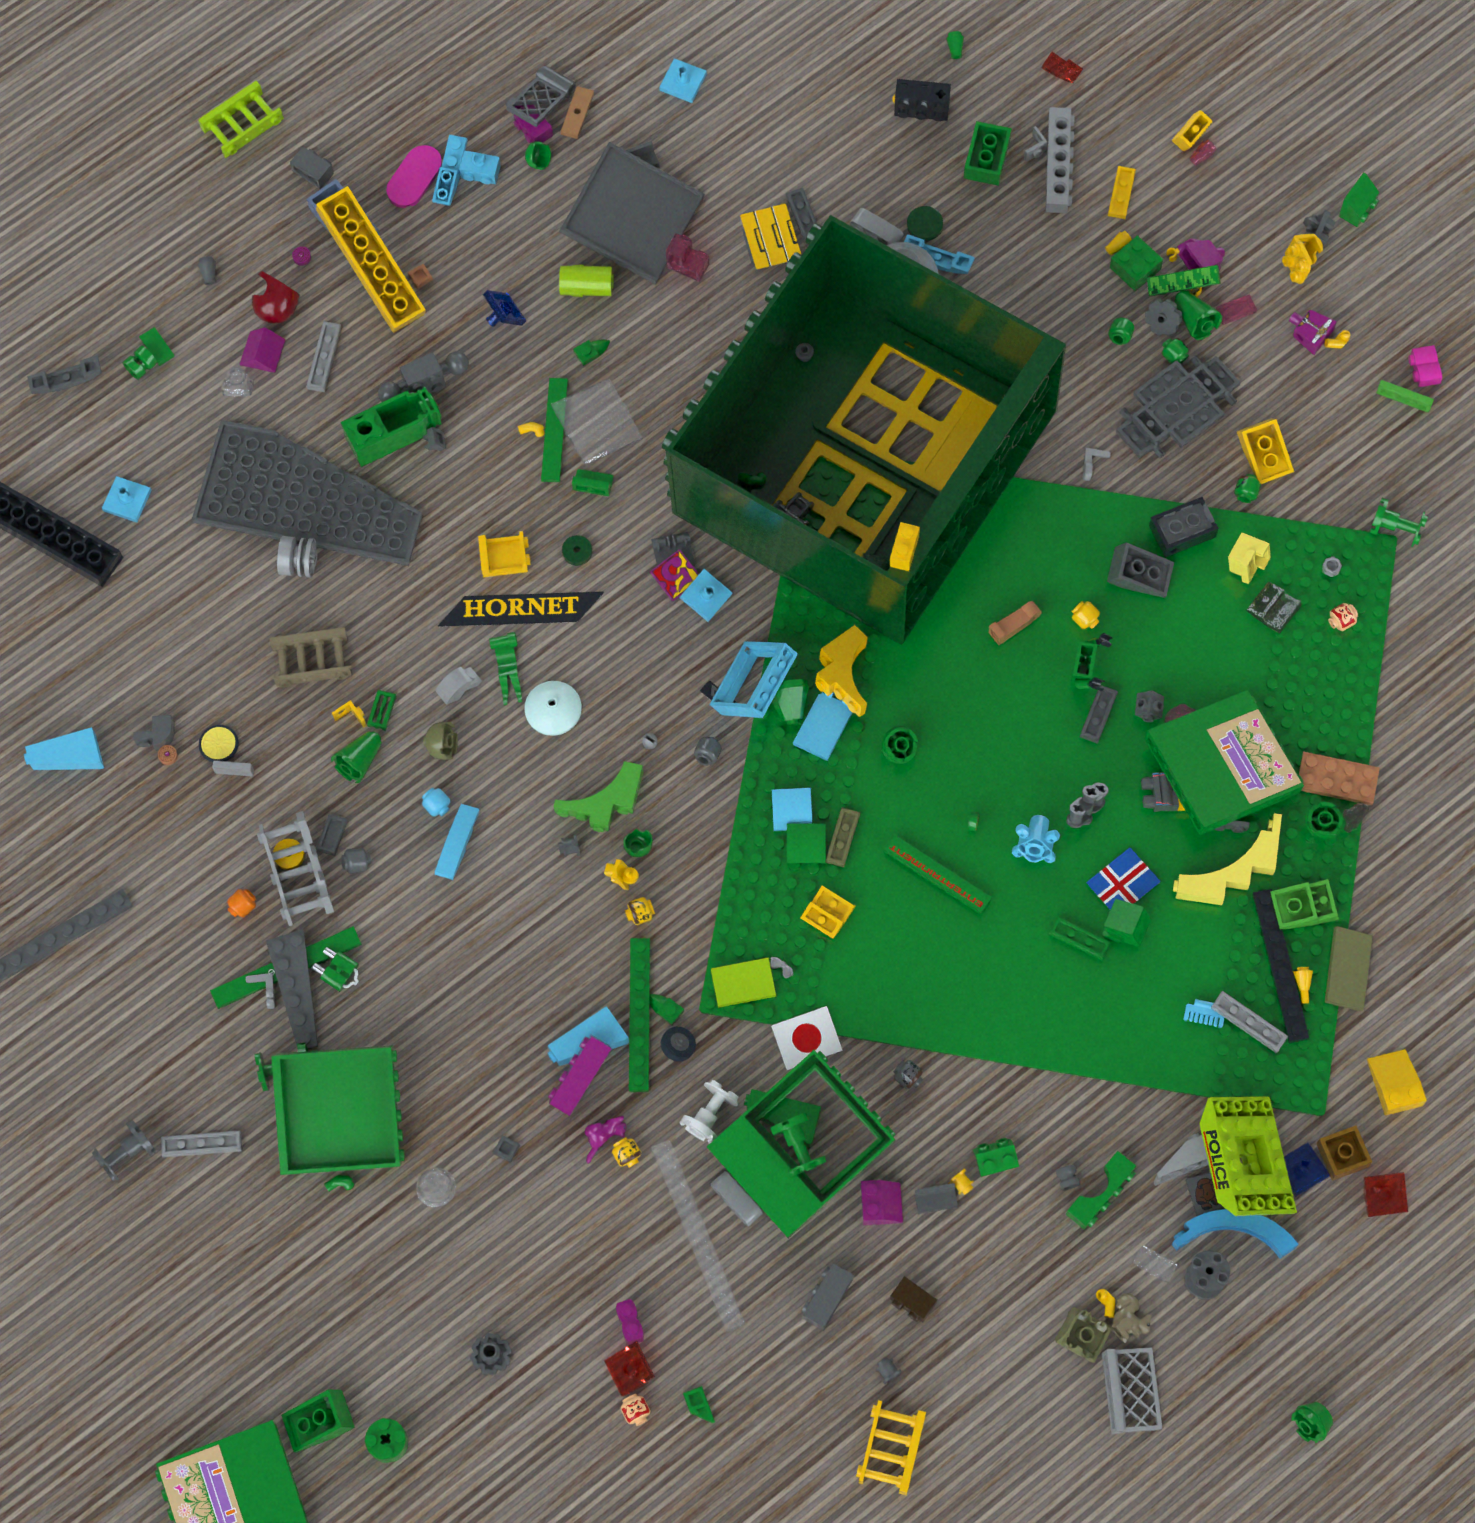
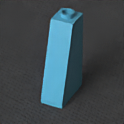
[24,727,104,770]
[547,1006,629,1066]

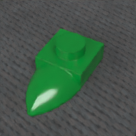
[573,339,610,366]
[650,994,684,1026]

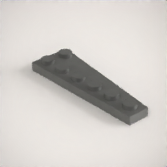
[266,929,318,1050]

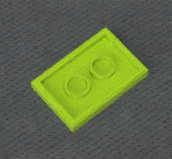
[711,958,776,1008]

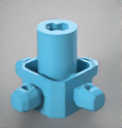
[1012,815,1060,863]

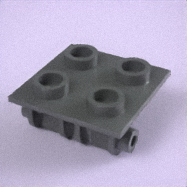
[651,532,695,567]

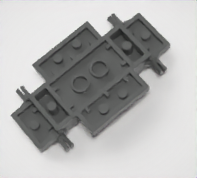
[1116,356,1240,459]

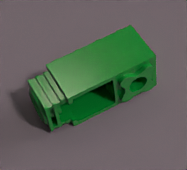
[340,387,442,467]

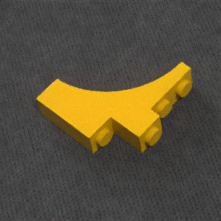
[815,625,868,717]

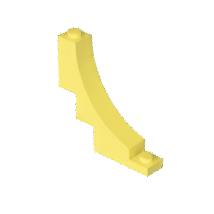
[1173,813,1282,905]

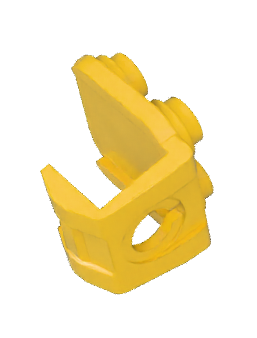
[1282,234,1323,284]

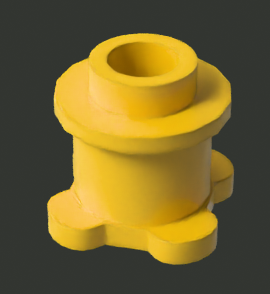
[948,1168,974,1195]

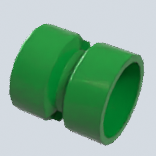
[122,345,158,380]

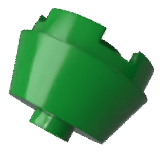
[881,726,918,764]
[1305,802,1344,839]
[1291,1402,1333,1443]

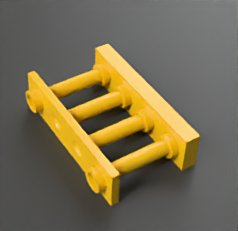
[856,1400,926,1495]

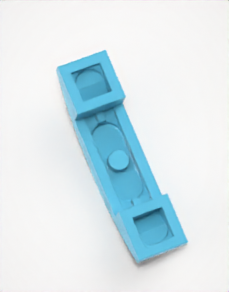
[904,234,975,274]

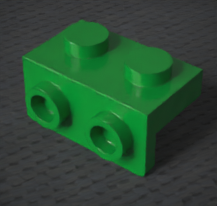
[972,1138,1019,1177]

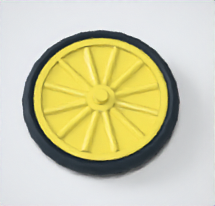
[198,725,239,762]

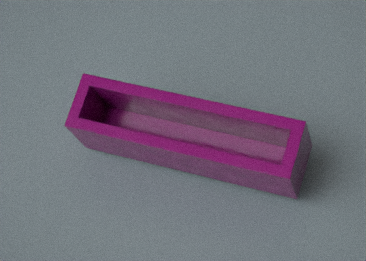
[548,1034,612,1116]

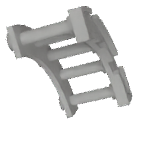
[257,811,334,926]

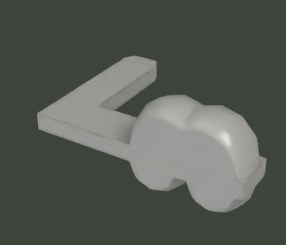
[1082,448,1111,481]
[246,973,276,1009]

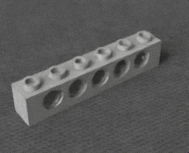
[1045,107,1074,213]

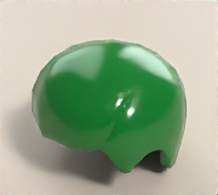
[525,141,551,170]
[623,829,653,857]

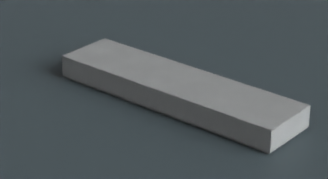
[306,321,342,392]
[1211,991,1288,1053]
[161,1130,242,1158]

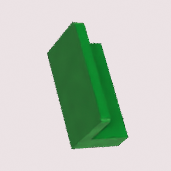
[572,469,614,497]

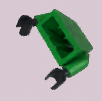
[1071,633,1113,691]

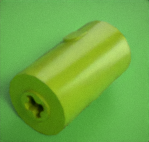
[559,265,614,297]

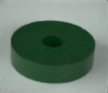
[562,535,592,566]

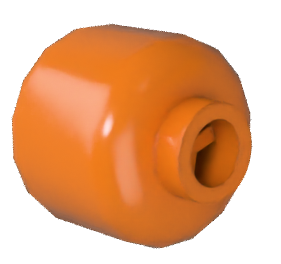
[227,889,256,917]

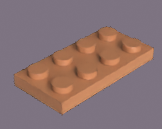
[1299,752,1380,805]

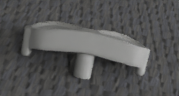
[770,957,793,978]

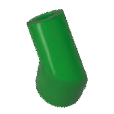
[738,472,766,486]
[324,1175,355,1192]

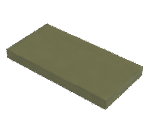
[1325,926,1373,1012]

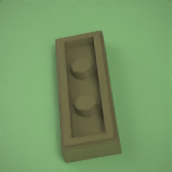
[826,808,860,867]

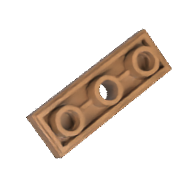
[561,86,594,139]

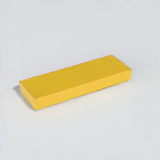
[1108,166,1136,219]

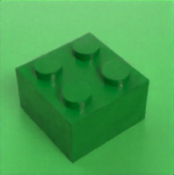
[1110,235,1163,291]

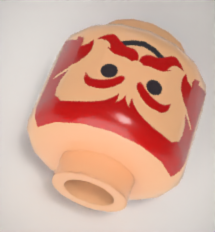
[1328,603,1358,631]
[620,1394,651,1426]

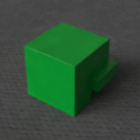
[1103,899,1151,947]

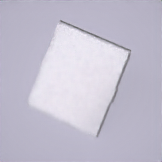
[551,378,643,465]

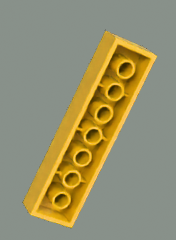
[316,186,426,333]

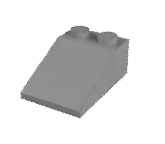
[1154,1133,1209,1186]

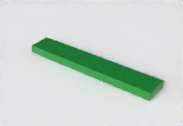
[541,378,568,483]

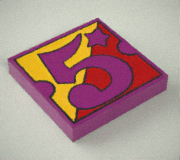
[649,549,699,602]

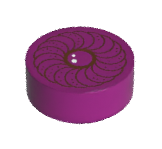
[292,247,311,266]

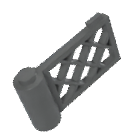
[506,66,576,127]

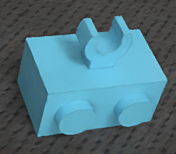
[459,150,501,184]

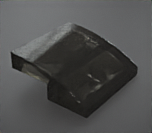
[1247,581,1302,633]

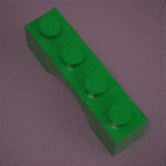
[1066,1151,1136,1230]

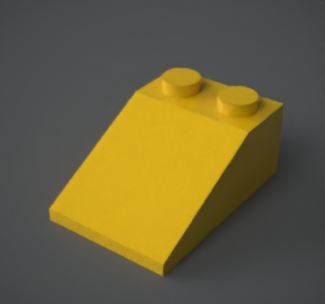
[1237,418,1294,484]
[1367,1049,1427,1116]

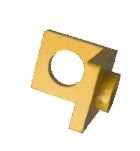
[332,700,367,728]

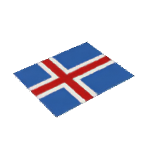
[1086,848,1161,910]

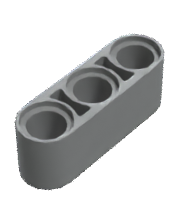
[850,208,904,245]
[710,1171,763,1227]

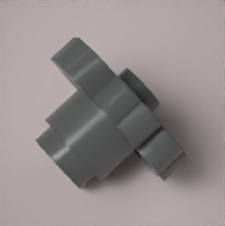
[1145,299,1182,336]
[470,1333,512,1376]

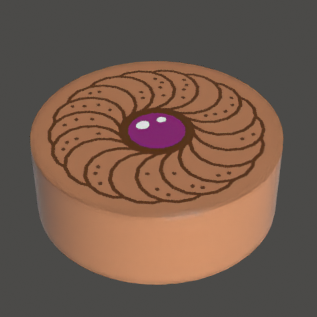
[158,745,178,765]

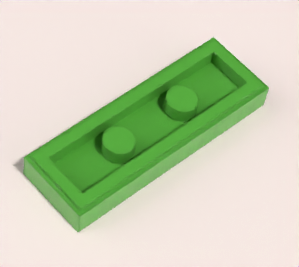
[1376,380,1434,412]

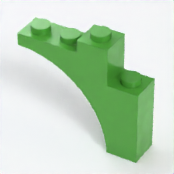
[553,761,644,832]

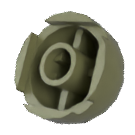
[423,722,458,760]

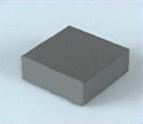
[493,1135,520,1163]

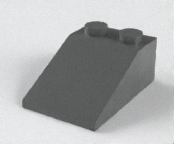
[1107,542,1174,598]

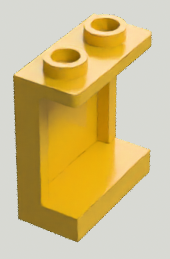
[478,531,531,577]

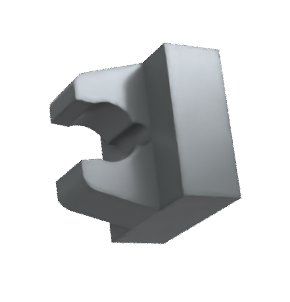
[423,427,446,451]

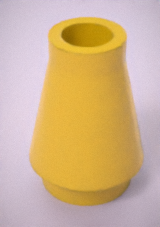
[1105,230,1132,256]

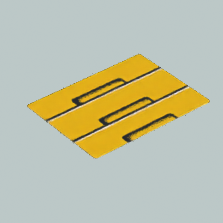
[740,204,801,269]

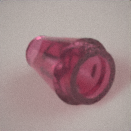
[1189,139,1217,166]

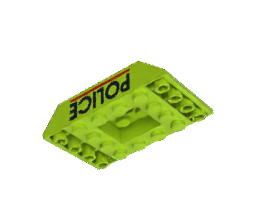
[1199,1097,1297,1216]

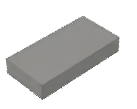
[212,760,254,776]

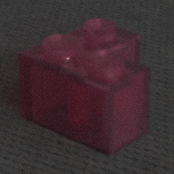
[666,233,709,282]

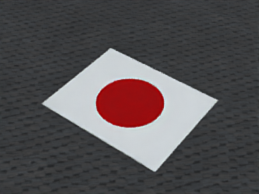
[771,1006,843,1070]

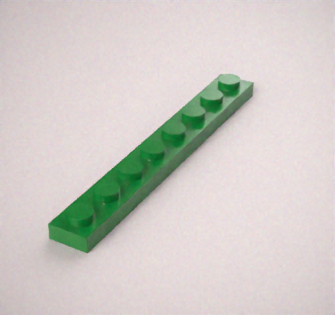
[629,938,650,1092]

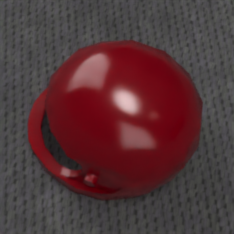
[252,271,300,323]

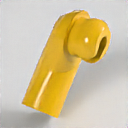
[1324,330,1351,349]
[518,422,545,437]
[1096,1289,1116,1318]

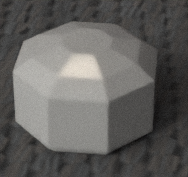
[1322,557,1342,577]

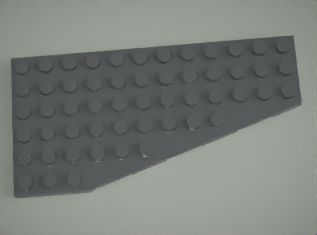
[192,420,423,566]

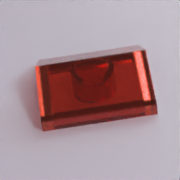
[1364,1172,1408,1217]
[604,1341,655,1397]

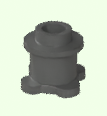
[796,343,814,362]
[558,834,580,857]
[876,1358,902,1384]

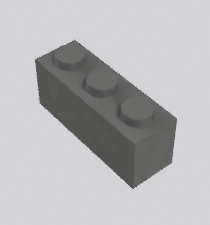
[801,1263,854,1331]

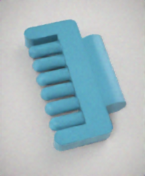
[1183,999,1224,1028]

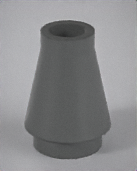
[198,256,216,285]

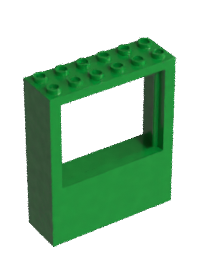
[707,1050,895,1239]

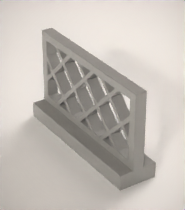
[1102,1348,1162,1434]

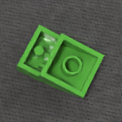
[1270,879,1339,929]

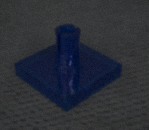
[483,290,526,327]
[1284,1142,1330,1197]

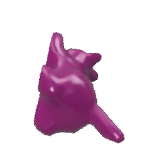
[585,1116,626,1164]

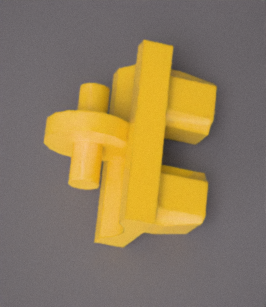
[604,859,639,890]

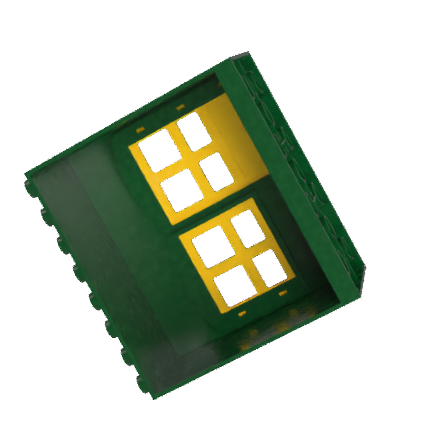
[662,215,1066,645]

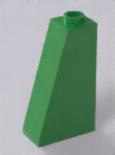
[744,1089,821,1149]

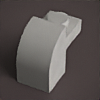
[435,667,482,705]

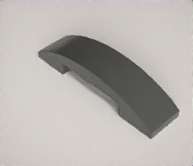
[27,355,102,394]

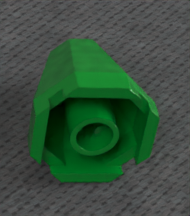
[772,679,808,725]

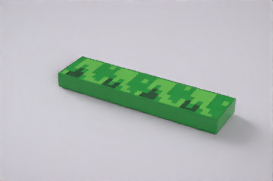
[1147,265,1221,297]

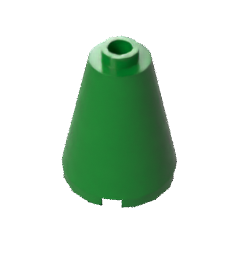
[1174,290,1222,340]
[331,731,382,783]

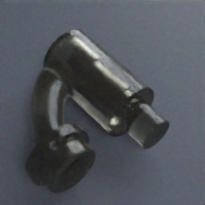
[1343,802,1369,833]

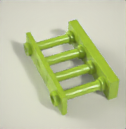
[198,80,284,158]

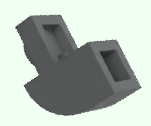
[133,715,175,751]

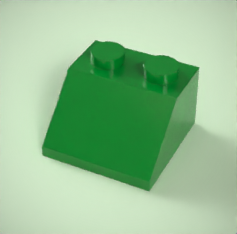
[1339,172,1379,227]

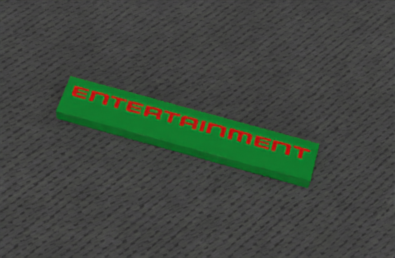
[884,835,992,915]

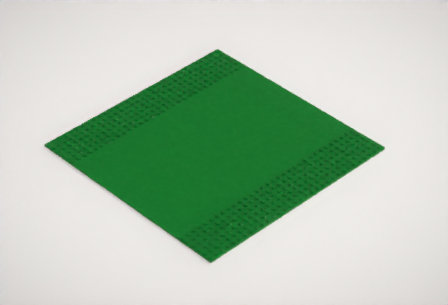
[699,457,1397,1116]

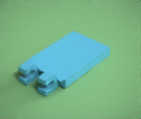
[793,692,853,761]

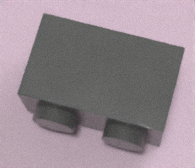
[290,147,334,189]

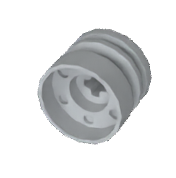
[277,536,317,578]

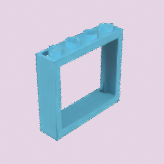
[710,641,798,718]

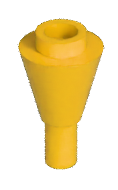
[1293,967,1313,1004]

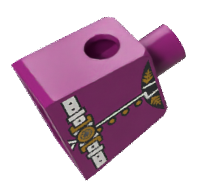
[1289,310,1337,355]

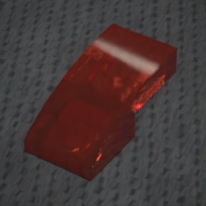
[1041,52,1083,83]

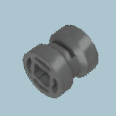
[1056,1165,1080,1191]

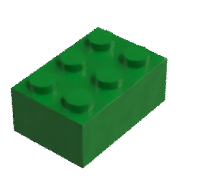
[964,121,1012,186]

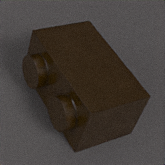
[890,1276,938,1322]

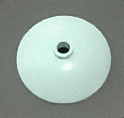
[525,681,582,736]

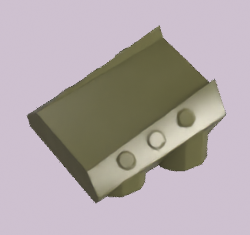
[1055,1307,1112,1363]

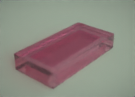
[1216,294,1257,325]

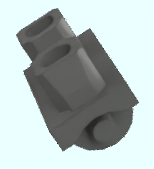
[1303,210,1336,245]

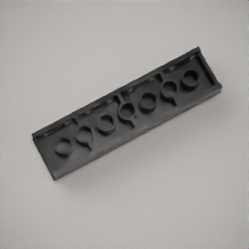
[0,482,124,587]

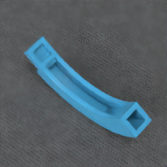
[1172,1209,1299,1259]

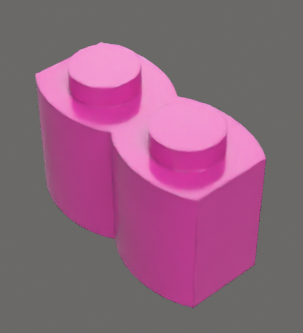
[1408,345,1442,387]

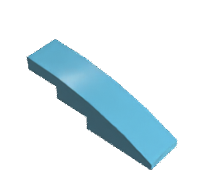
[435,804,479,880]

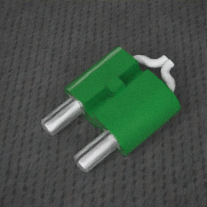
[312,947,359,992]

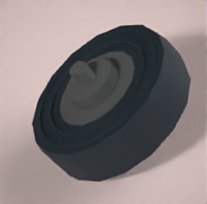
[660,1026,696,1062]

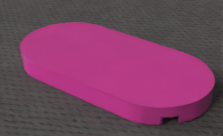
[386,145,442,208]

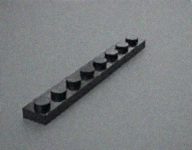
[1252,889,1309,1043]

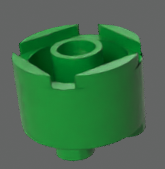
[365,1418,408,1463]

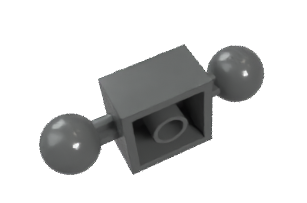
[378,351,469,402]

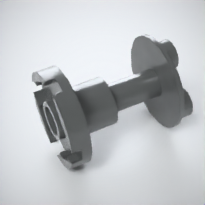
[92,1120,156,1182]
[1184,1250,1230,1300]

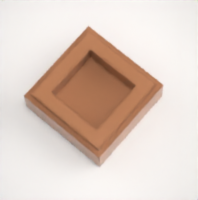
[408,264,433,289]

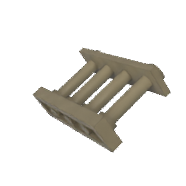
[270,627,352,688]

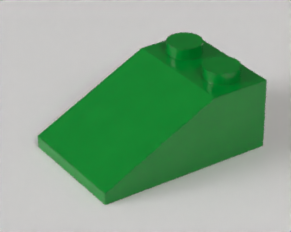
[281,1389,355,1453]

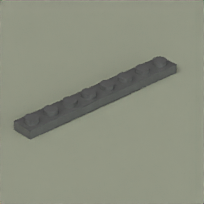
[0,889,133,983]

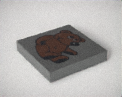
[1185,1172,1226,1216]

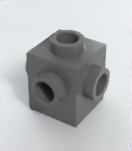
[1135,690,1164,722]

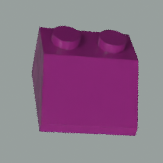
[860,1180,903,1226]

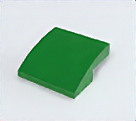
[787,823,826,863]

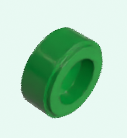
[968,811,979,832]

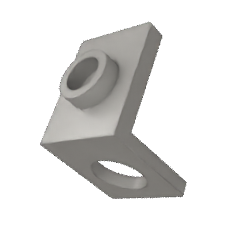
[1024,126,1047,162]

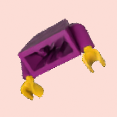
[1166,238,1225,296]

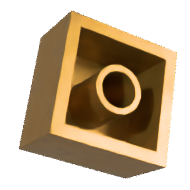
[1316,1125,1372,1181]

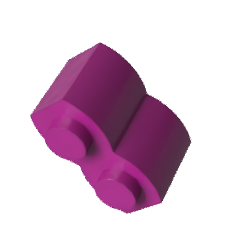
[616,1299,644,1346]

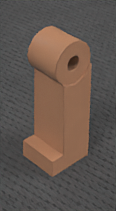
[988,601,1042,645]

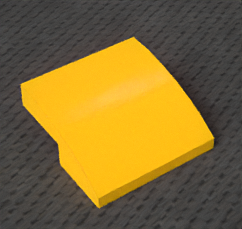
[801,886,856,939]

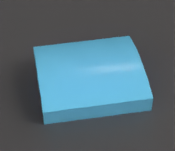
[772,788,812,831]

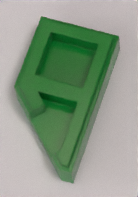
[683,1386,715,1424]

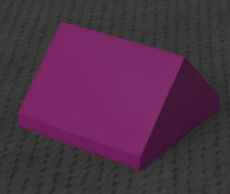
[240,327,286,373]

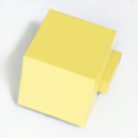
[1228,533,1271,584]

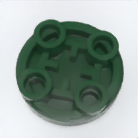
[907,206,943,242]

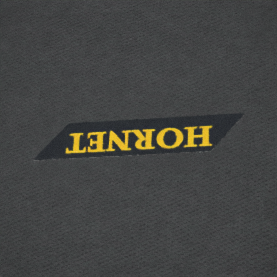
[438,591,604,627]

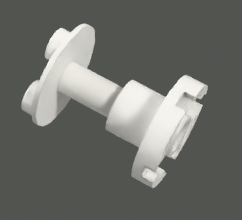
[679,1080,739,1144]

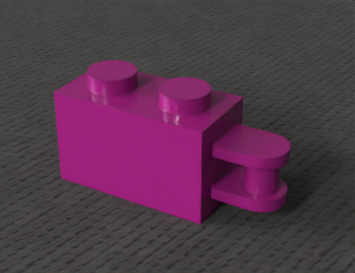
[513,105,553,143]

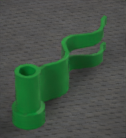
[489,632,522,705]

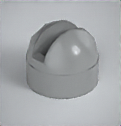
[642,733,658,750]

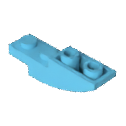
[432,135,468,206]

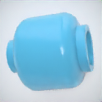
[422,788,450,816]

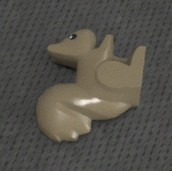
[1112,1293,1152,1343]

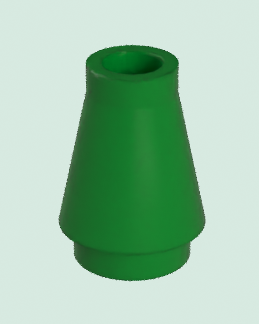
[946,31,964,59]

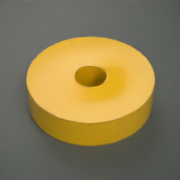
[273,839,305,870]

